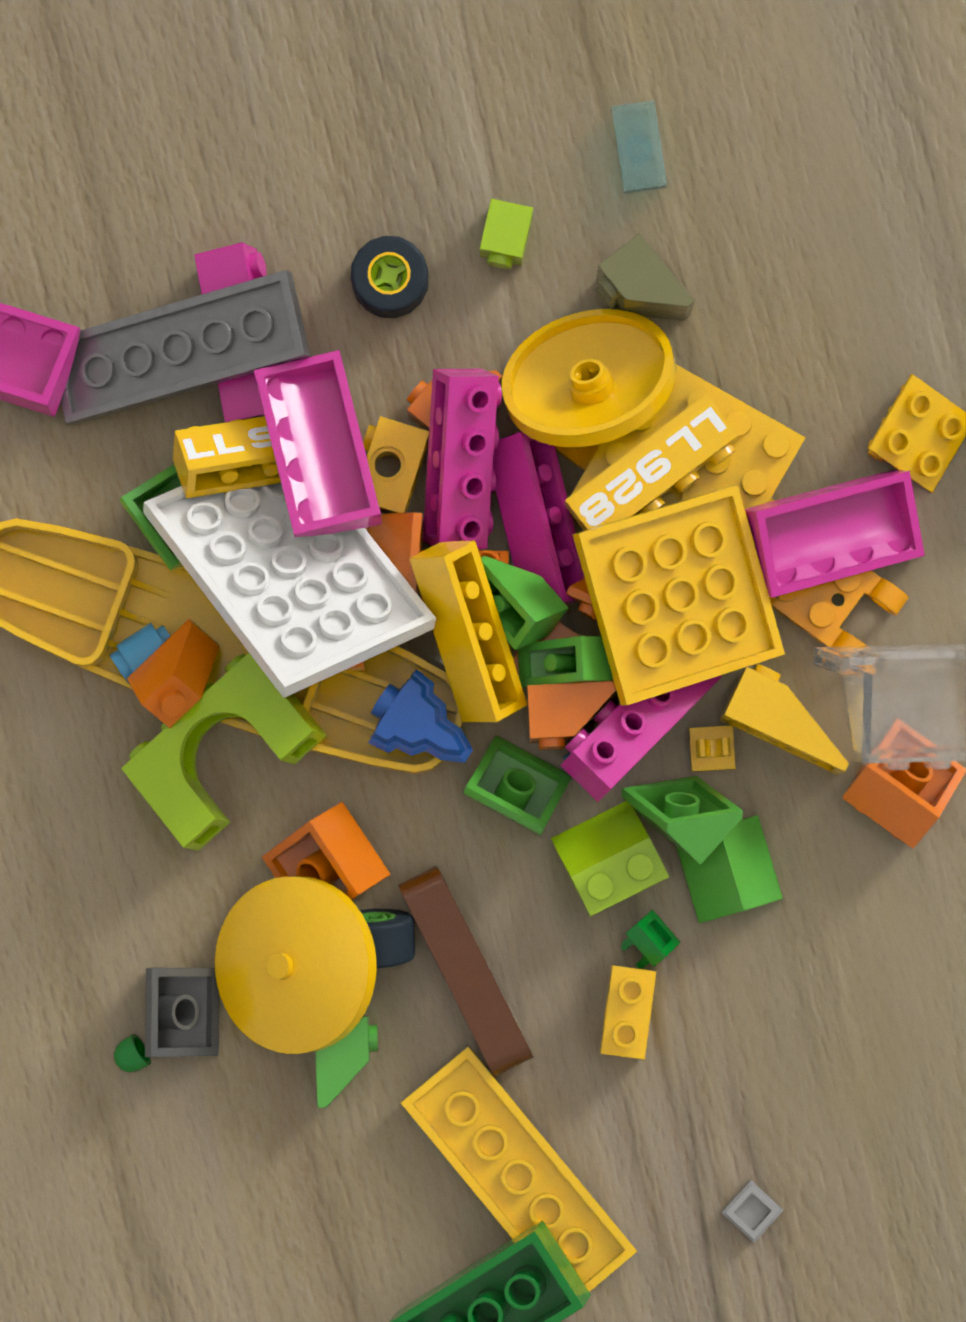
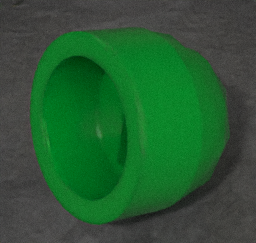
[113,1034,151,1073]

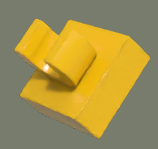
[688,725,736,772]

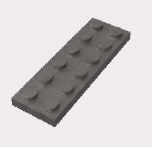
[61,270,311,425]

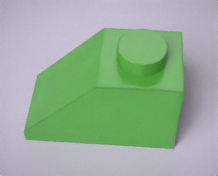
[481,556,569,650]
[518,636,614,688]
[315,1016,378,1108]

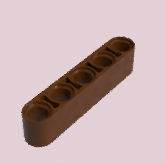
[398,865,534,1077]

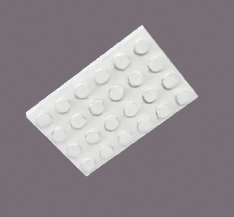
[143,483,436,698]

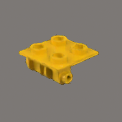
[867,374,966,493]

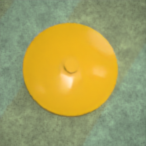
[501,309,676,447]
[215,876,377,1054]

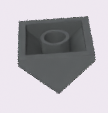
[145,967,219,1057]

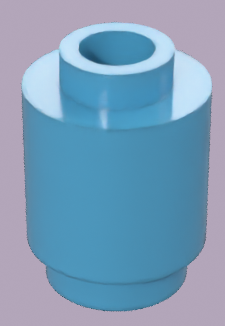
[109,622,170,684]

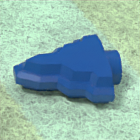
[368,669,473,763]

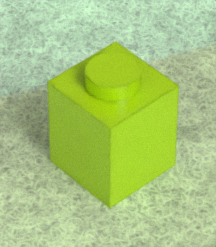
[480,198,533,269]

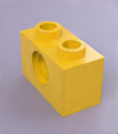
[363,416,429,514]
[599,965,657,1060]

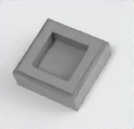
[721,1180,784,1243]

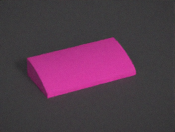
[0,303,80,417]
[254,350,382,537]
[745,469,925,598]

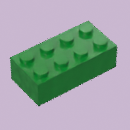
[389,1220,591,1322]

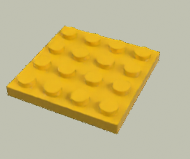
[571,364,806,508]
[573,485,785,705]

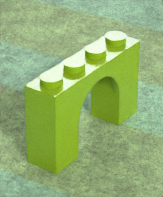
[121,653,327,851]

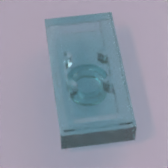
[611,101,667,194]

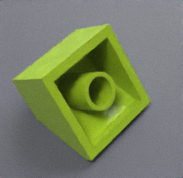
[550,801,669,917]

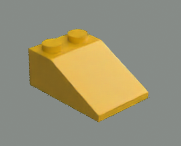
[719,664,849,775]

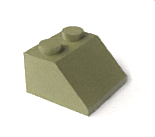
[595,233,694,321]

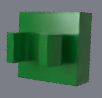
[620,909,681,969]

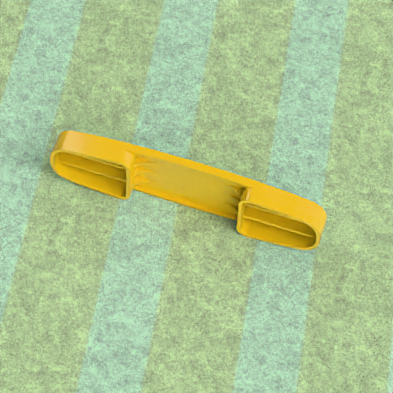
[0,518,463,774]

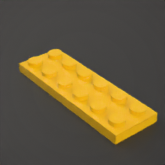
[401,1046,638,1292]

